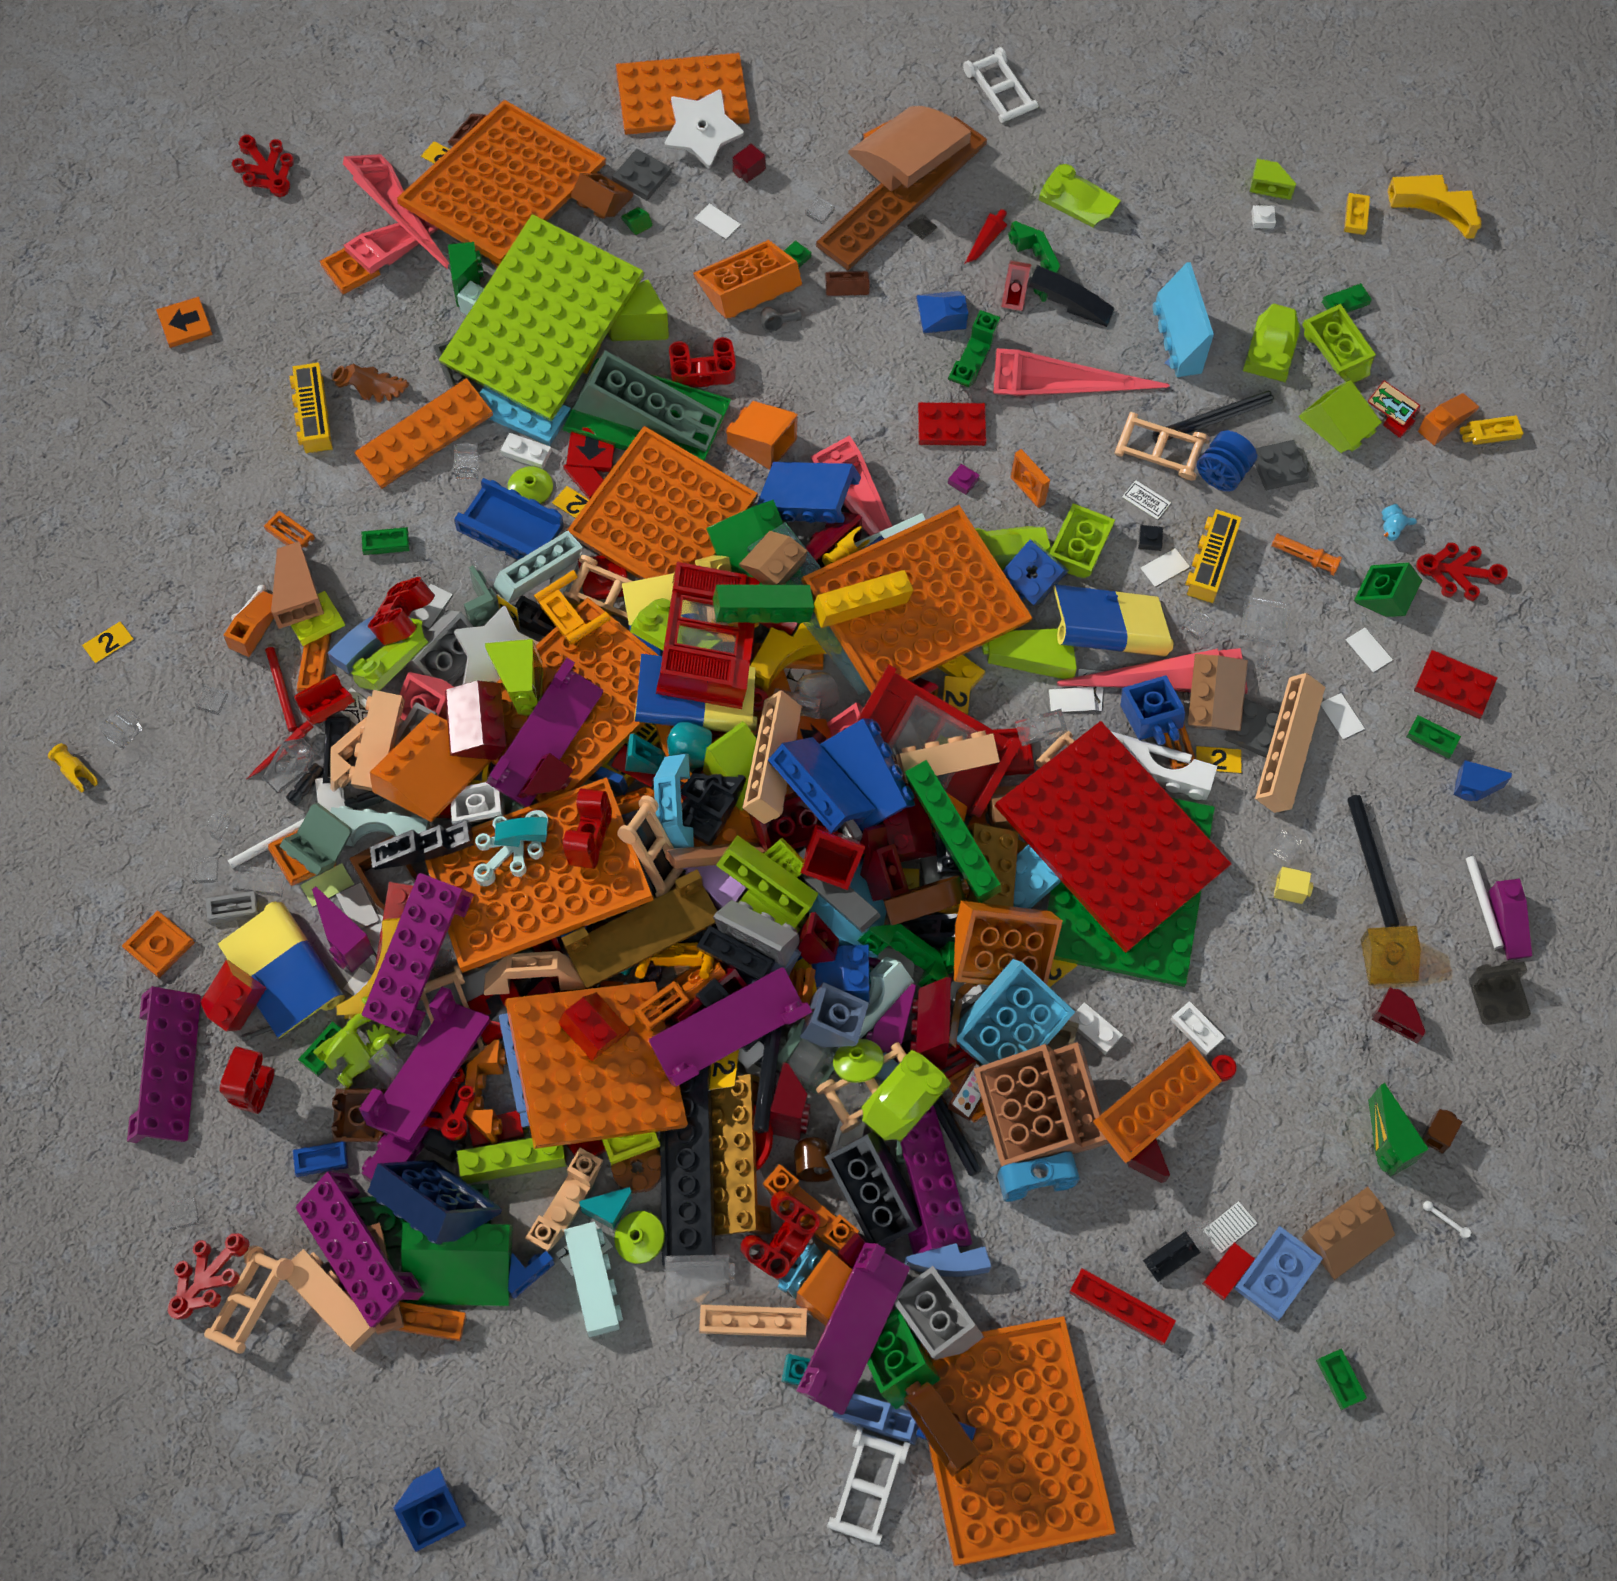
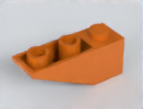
[223,591,274,657]

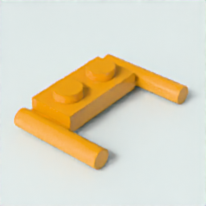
[534,570,611,645]
[635,943,715,979]

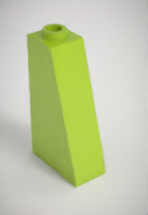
[982,629,1077,679]

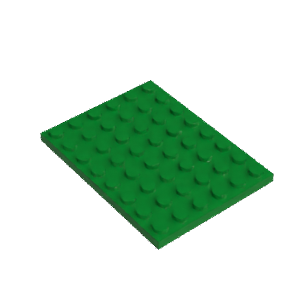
[1047,798,1215,987]

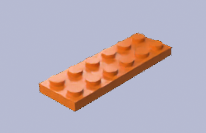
[354,378,493,489]
[1093,1041,1222,1163]

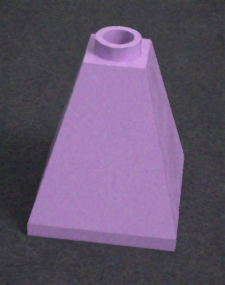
[683,865,749,911]

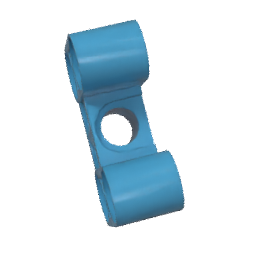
[997,1152,1079,1202]

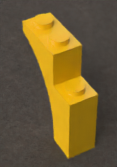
[1387,175,1481,239]
[750,619,843,692]
[336,918,400,1019]

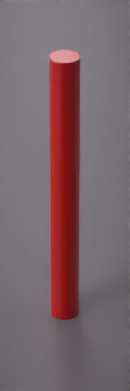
[265,647,297,732]

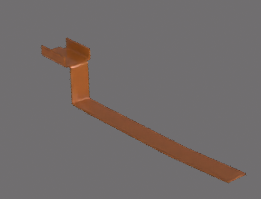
[949,983,979,1048]

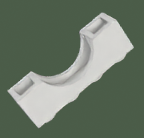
[1123,738,1217,800]

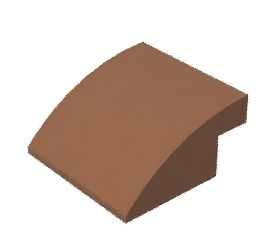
[848,106,971,192]
[974,1042,1110,1167]

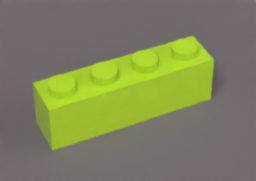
[716,835,819,924]
[457,1138,566,1184]

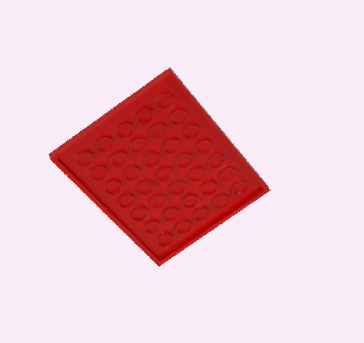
[994,721,1231,953]

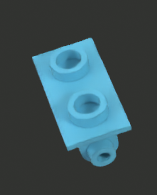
[778,1243,824,1299]

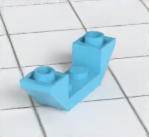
[654,754,694,849]

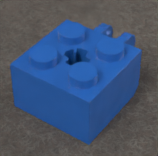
[1003,539,1069,606]
[1120,675,1185,745]

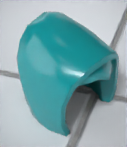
[667,722,712,769]

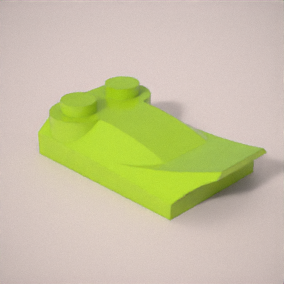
[1039,164,1122,228]
[1243,303,1301,382]
[1302,304,1376,383]
[1049,503,1115,578]
[975,526,1051,571]
[630,598,722,650]
[351,618,428,691]
[861,1050,951,1142]

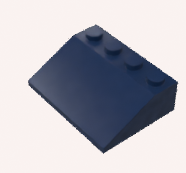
[368,1160,502,1244]

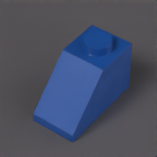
[1453,760,1512,801]

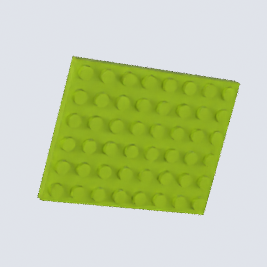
[439,214,645,422]

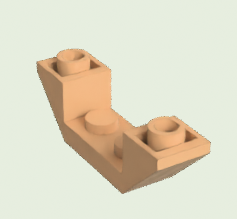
[330,717,403,792]
[484,951,586,995]
[525,1148,603,1252]

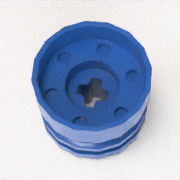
[1196,430,1258,492]

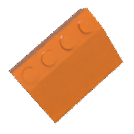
[693,240,803,319]
[370,712,491,822]
[954,901,1063,985]

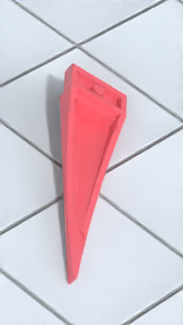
[343,154,449,269]
[344,216,439,274]
[993,348,1170,396]
[811,435,892,536]
[1057,648,1248,694]

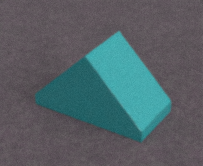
[625,734,664,774]
[579,1187,632,1230]

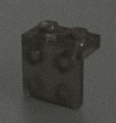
[1468,960,1531,1025]

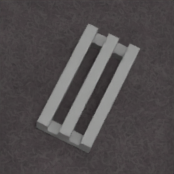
[206,891,259,924]

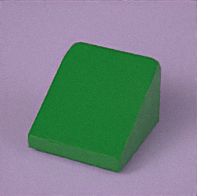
[621,207,653,235]

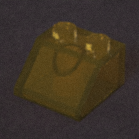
[1361,926,1421,985]

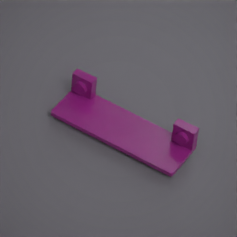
[486,658,603,808]
[362,873,474,1036]
[649,967,812,1086]
[127,986,201,1143]
[359,986,490,1142]
[900,1106,972,1255]
[296,1171,425,1327]
[796,1243,910,1415]

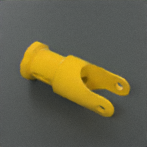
[822,526,870,566]
[48,743,98,793]

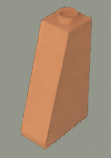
[271,542,324,629]

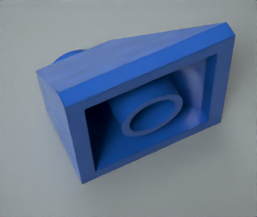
[916,291,968,333]
[394,1467,466,1552]

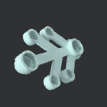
[474,810,549,886]

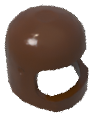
[793,1137,834,1182]

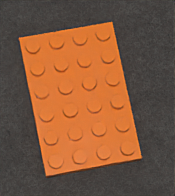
[616,53,750,135]

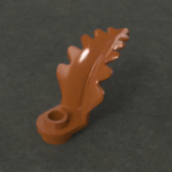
[332,364,409,402]

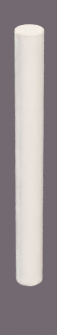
[1111,731,1192,764]
[227,819,304,869]
[1466,856,1504,949]

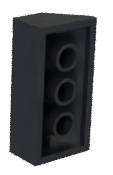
[825,1131,922,1246]

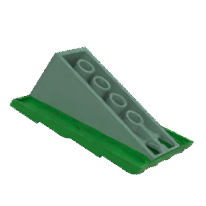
[562,350,731,461]

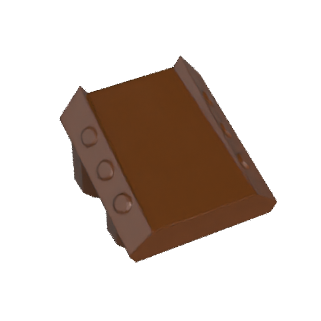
[332,1088,387,1142]

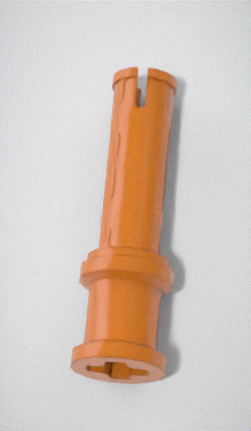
[1271,533,1342,576]

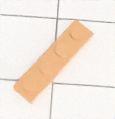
[699,1305,807,1337]

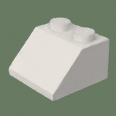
[451,782,506,825]

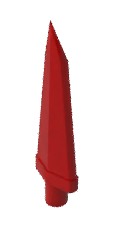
[964,209,1007,264]
[247,720,314,779]

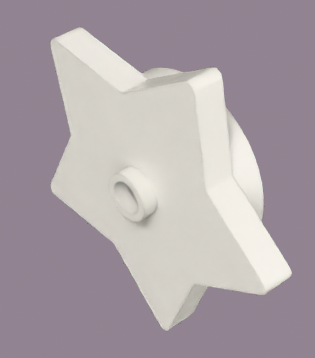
[665,89,744,169]
[454,606,539,685]

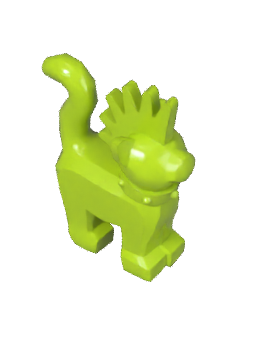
[313,997,406,1088]

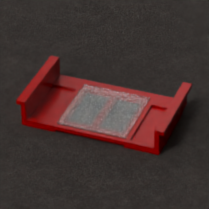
[656,562,760,709]
[855,664,1022,818]

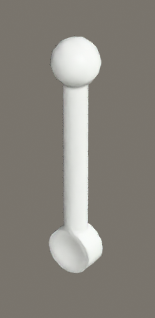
[231,584,266,621]
[1423,1201,1471,1239]

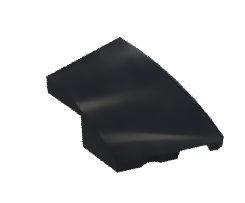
[681,773,746,846]

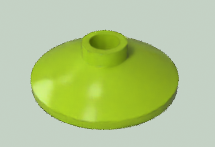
[507,466,553,504]
[833,1039,884,1083]
[614,1211,665,1264]

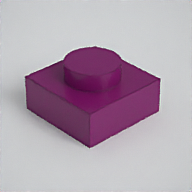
[948,464,980,495]

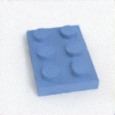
[1234,1226,1323,1322]

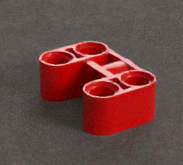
[669,337,736,387]
[368,577,435,645]
[563,788,612,869]
[219,1046,275,1114]
[741,1191,820,1278]

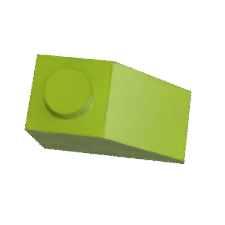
[1249,159,1296,200]

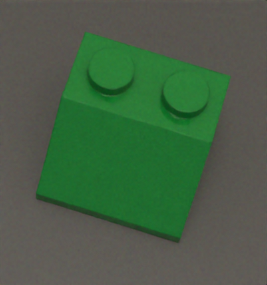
[448,242,484,307]
[1354,563,1422,617]

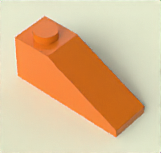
[1418,393,1479,446]

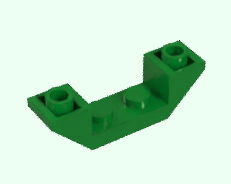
[1008,221,1060,302]
[948,310,1001,387]
[858,924,948,987]

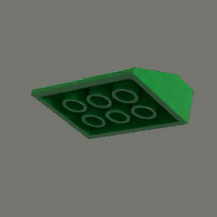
[706,499,803,585]
[401,1222,513,1306]

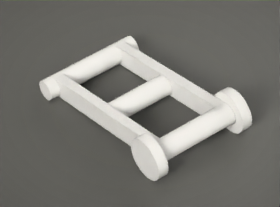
[963,47,1038,123]
[827,1425,910,1545]

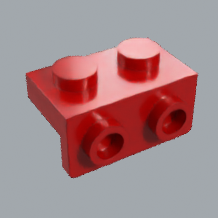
[294,674,355,725]

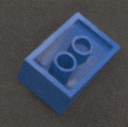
[794,945,870,1004]

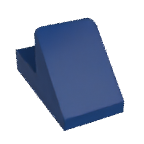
[508,1251,555,1299]

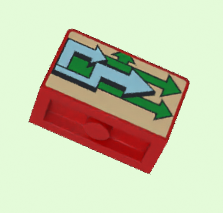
[1368,380,1420,427]

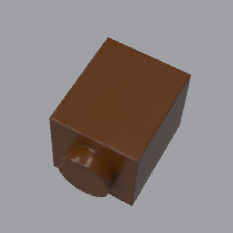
[1422,1109,1463,1154]

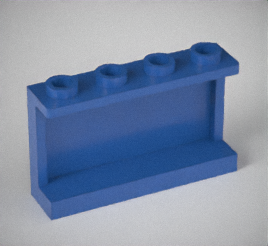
[757,462,861,524]
[454,478,564,560]
[820,718,915,833]
[768,737,875,833]

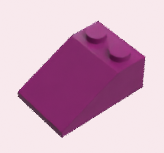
[312,886,374,972]

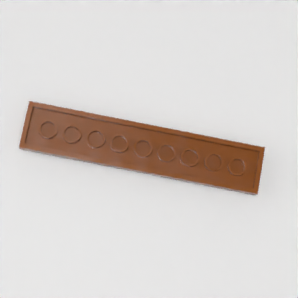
[816,116,987,271]

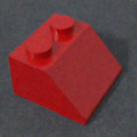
[200,960,266,1032]
[558,992,631,1061]

